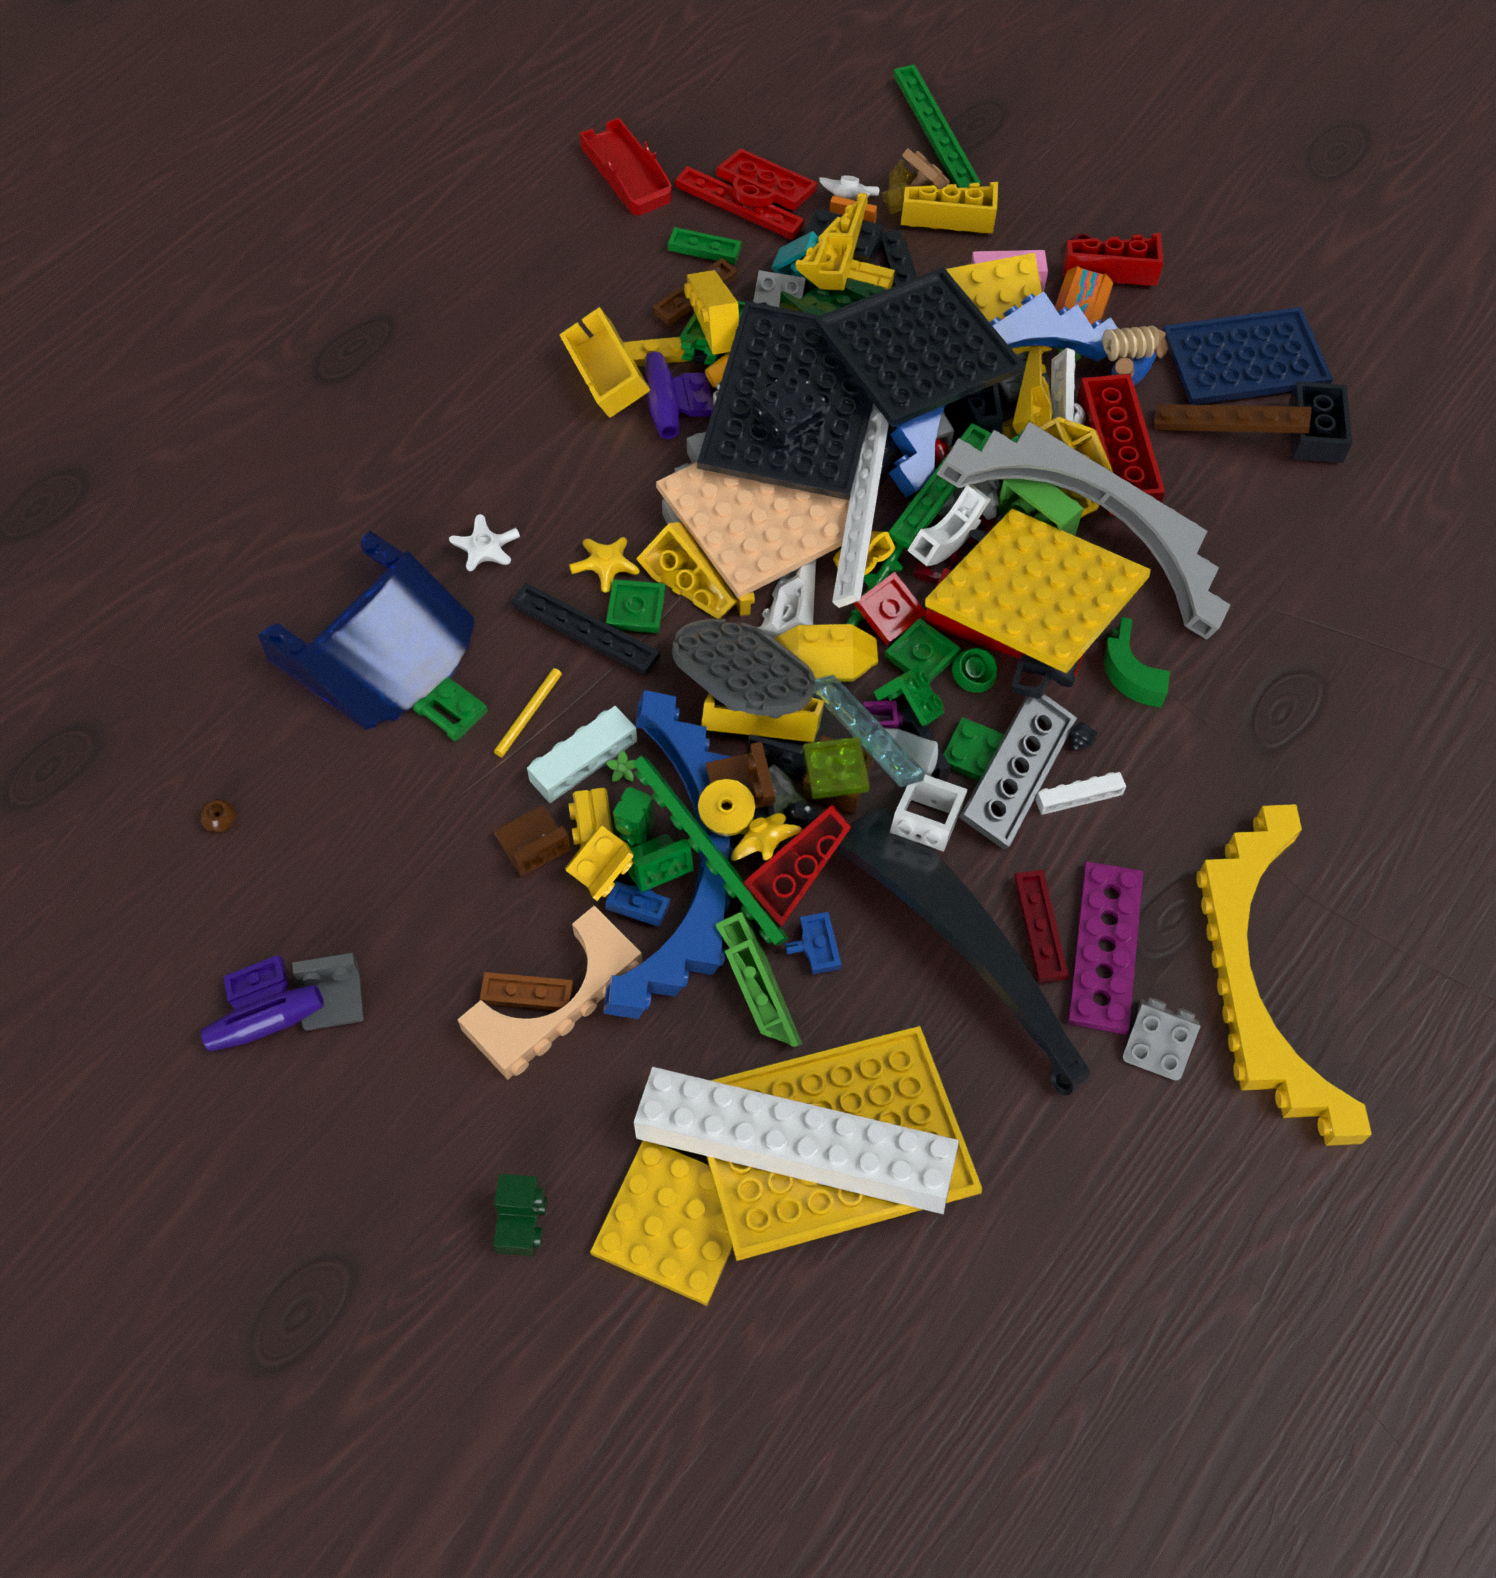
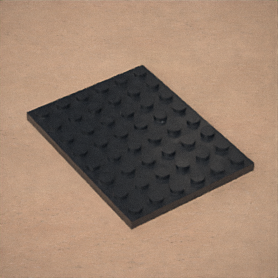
[697,301,874,500]

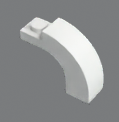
[907,484,991,566]

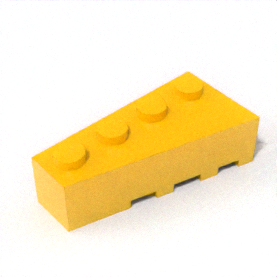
[901,182,998,234]
[684,270,739,355]
[701,693,825,742]

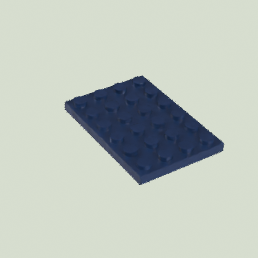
[1162,307,1333,405]

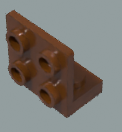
[706,742,775,810]
[494,806,571,877]

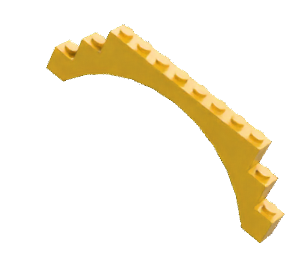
[1196,804,1372,1146]

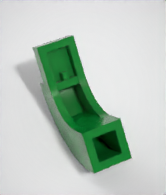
[1103,617,1170,708]

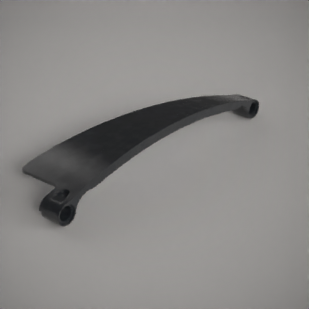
[802,807,1090,1096]

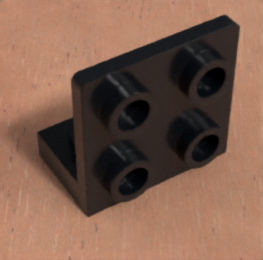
[748,734,810,781]

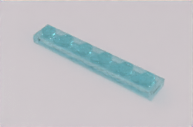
[814,675,926,787]

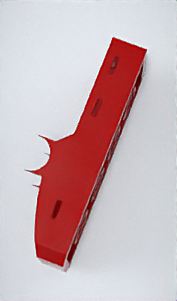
[580,118,672,216]

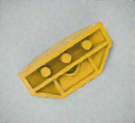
[1040,417,1113,518]
[774,624,878,682]

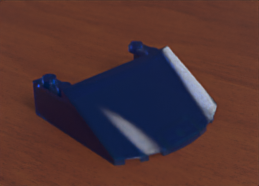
[258,530,475,730]

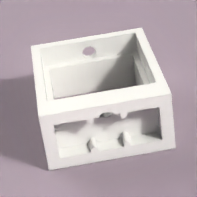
[890,771,968,852]

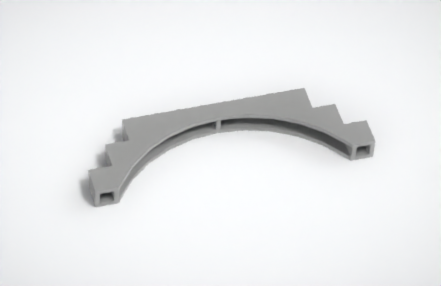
[937,422,1230,640]

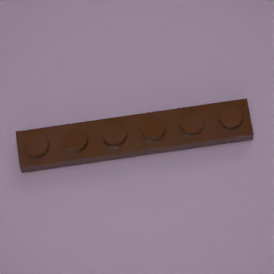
[1154,404,1312,433]

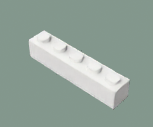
[1035,772,1126,815]

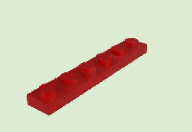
[675,166,804,240]

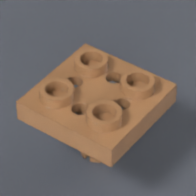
[902,148,950,191]

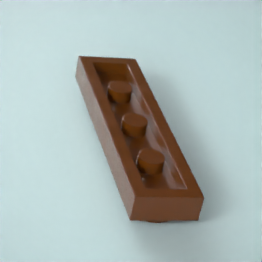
[652,258,738,326]

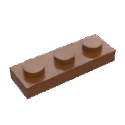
[480,972,574,1011]

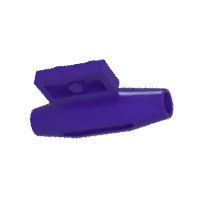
[644,352,714,439]
[201,955,324,1051]

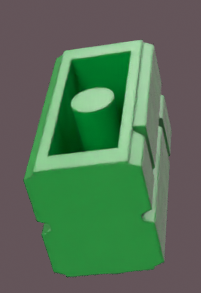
[613,787,655,848]

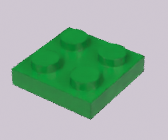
[606,579,666,633]
[885,618,961,683]
[944,717,1004,781]

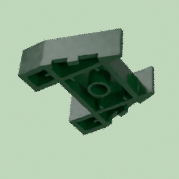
[779,278,885,316]

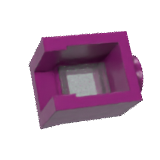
[861,700,903,739]

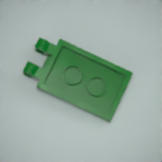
[680,301,745,365]

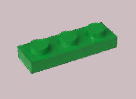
[668,227,742,265]

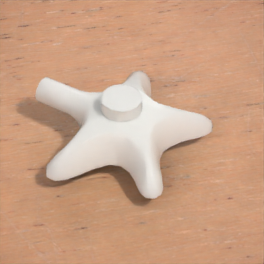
[819,175,879,200]
[449,514,520,572]

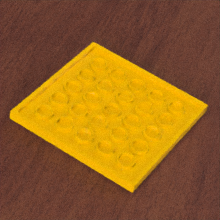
[925,509,1151,673]

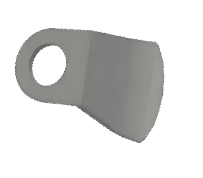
[870,728,938,777]

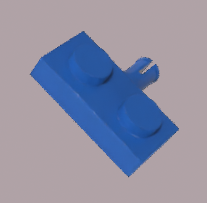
[605,881,670,927]
[785,912,841,975]

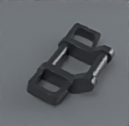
[1012,654,1080,699]

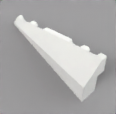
[757,559,816,638]

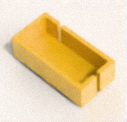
[560,307,650,418]

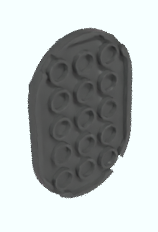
[672,619,815,718]

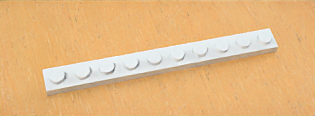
[832,404,889,608]

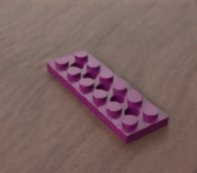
[1067,861,1143,1035]

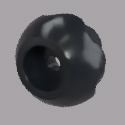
[783,801,818,829]

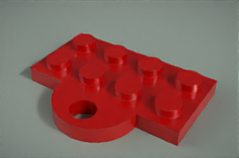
[716,148,818,211]

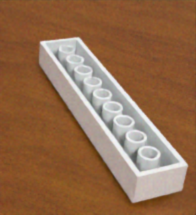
[634,1067,959,1214]

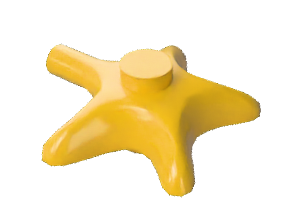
[569,537,640,593]
[731,813,802,861]

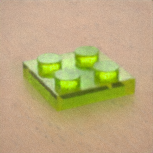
[803,737,870,799]

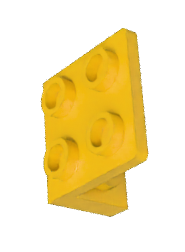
[565,824,634,901]

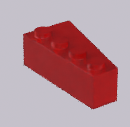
[1062,233,1163,286]
[743,805,852,927]

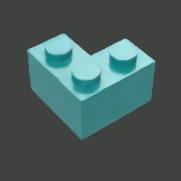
[771,231,819,281]

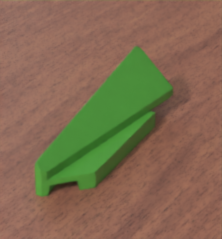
[715,912,802,1047]

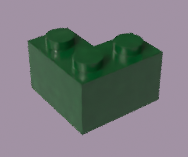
[493,1173,548,1257]

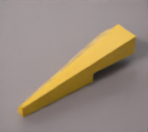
[795,193,868,290]

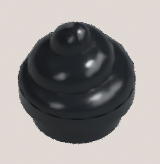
[1069,722,1098,751]

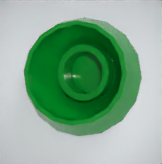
[952,648,998,693]

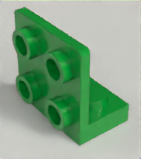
[873,666,945,727]
[627,834,694,892]

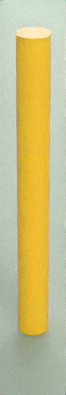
[494,668,562,757]

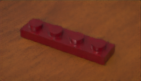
[1014,870,1069,983]

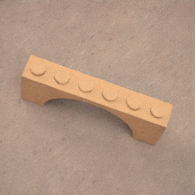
[457,906,643,1080]

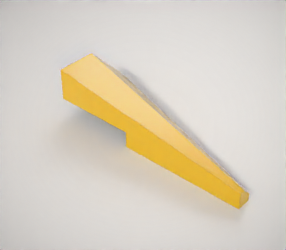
[1012,346,1053,435]

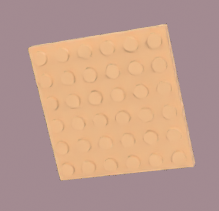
[656,462,850,599]

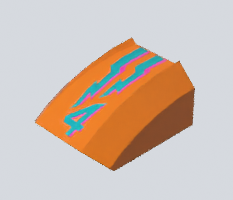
[1055,266,1113,325]

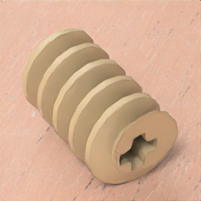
[1102,326,1159,361]

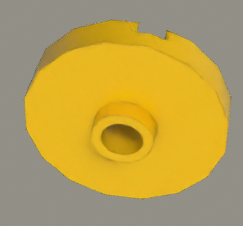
[698,779,755,837]

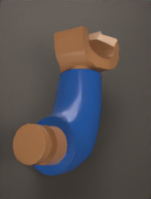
[1112,325,1168,386]

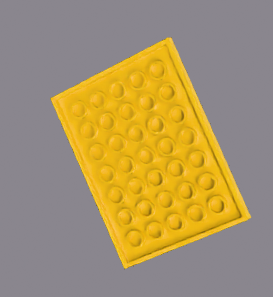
[706,1026,982,1261]

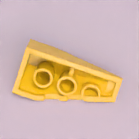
[636,522,737,619]

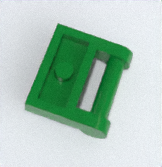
[413,677,488,741]

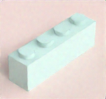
[527,706,637,803]

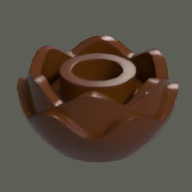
[200,799,236,833]

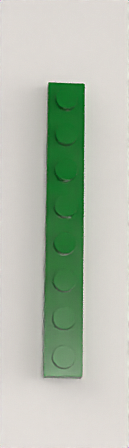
[894,64,981,188]
[633,756,789,945]

